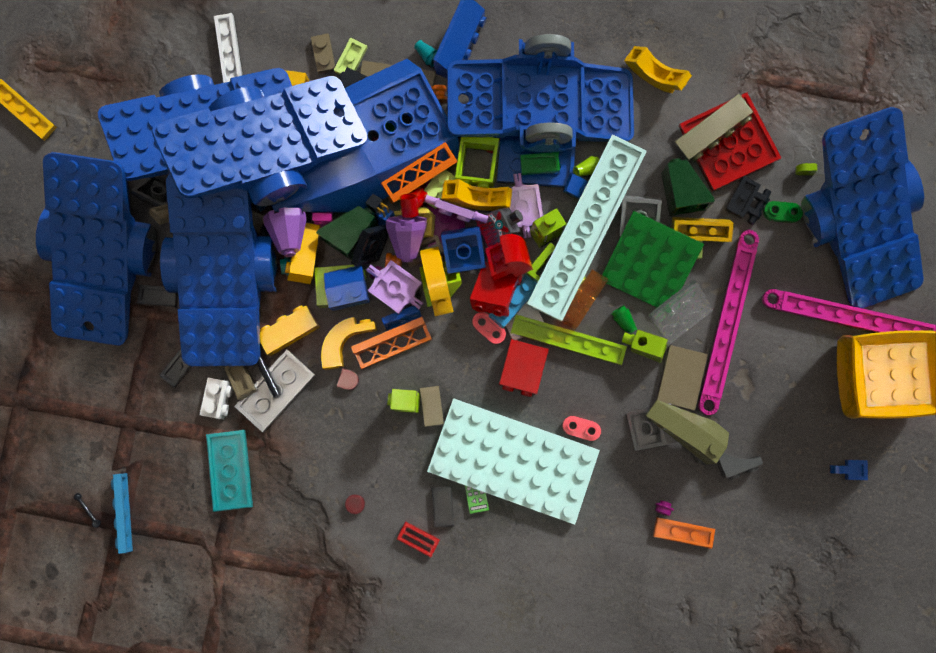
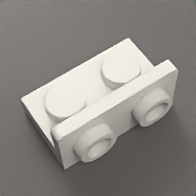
[200,378,233,420]

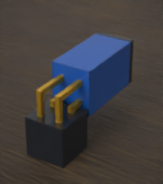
[365,194,395,226]

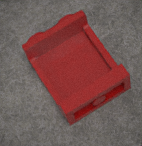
[470,261,522,317]
[499,339,549,397]

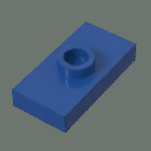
[563,173,589,199]
[381,306,422,331]

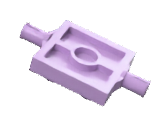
[509,173,543,239]
[425,195,489,223]
[366,260,424,314]

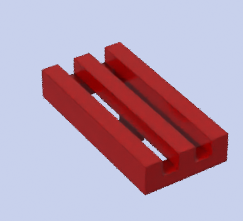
[397,522,440,558]

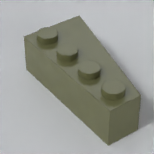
[675,94,753,162]

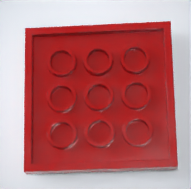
[679,92,781,192]

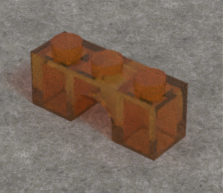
[562,269,609,330]

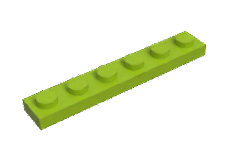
[511,314,627,365]

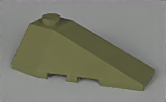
[645,400,729,464]

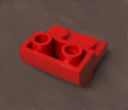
[485,234,533,281]

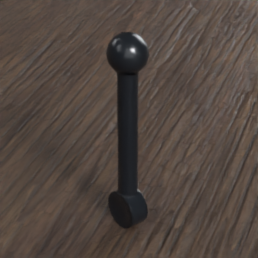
[74,493,101,528]

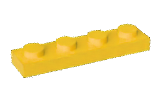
[0,79,57,141]

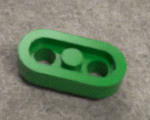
[763,201,803,223]

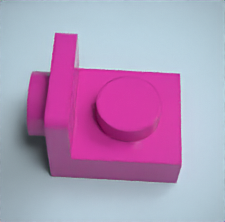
[312,212,333,228]

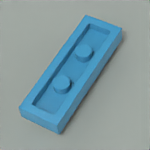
[488,274,537,329]

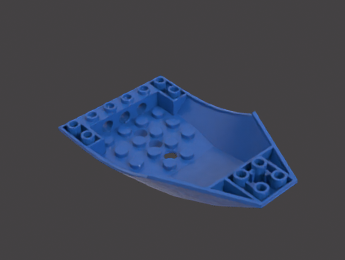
[271,59,459,212]

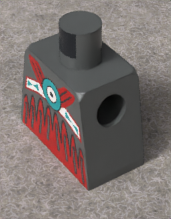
[476,208,523,247]

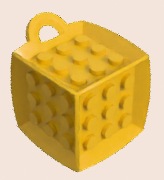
[837,330,936,419]

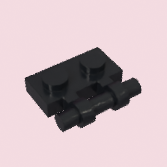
[725,176,772,225]

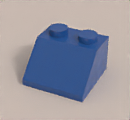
[441,226,486,274]
[324,266,370,311]

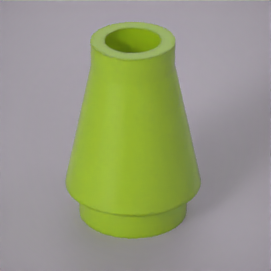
[573,156,600,177]

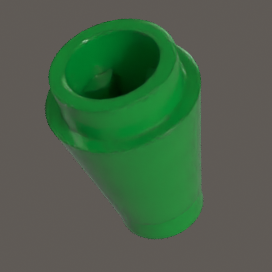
[611,305,637,333]

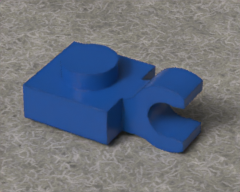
[830,460,868,480]

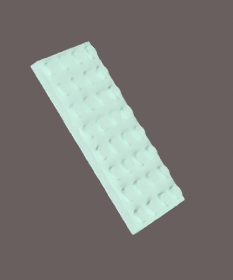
[427,398,600,525]

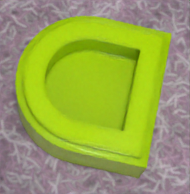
[795,163,817,176]

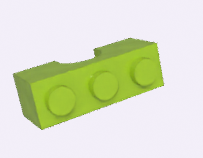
[387,389,420,413]

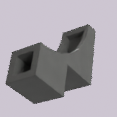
[692,453,763,480]

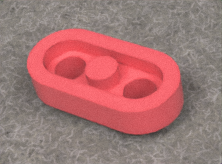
[472,312,506,344]
[562,416,601,441]

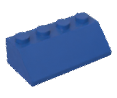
[433,0,487,78]

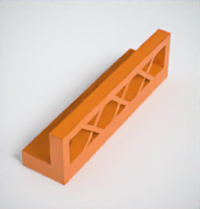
[381,142,458,204]
[351,317,432,369]

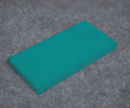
[206,430,253,512]

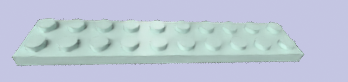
[527,134,647,322]

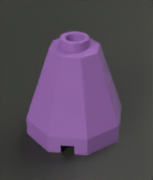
[263,207,306,257]
[386,215,427,262]

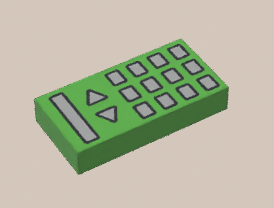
[465,485,489,514]

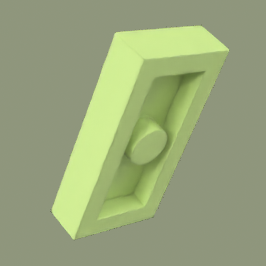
[334,38,368,75]
[424,170,455,209]

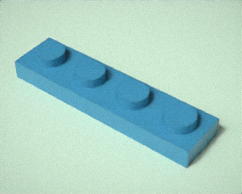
[111,473,133,554]

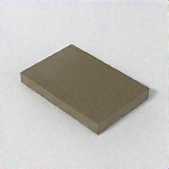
[656,345,708,411]

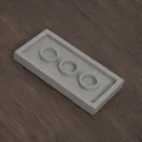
[234,349,316,432]

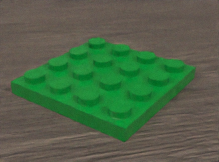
[600,211,704,313]

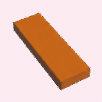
[653,517,715,549]

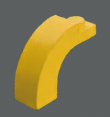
[624,46,692,93]
[441,179,513,211]
[420,247,454,316]
[321,317,377,370]

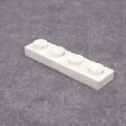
[214,13,242,83]

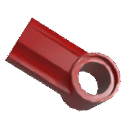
[400,188,428,218]

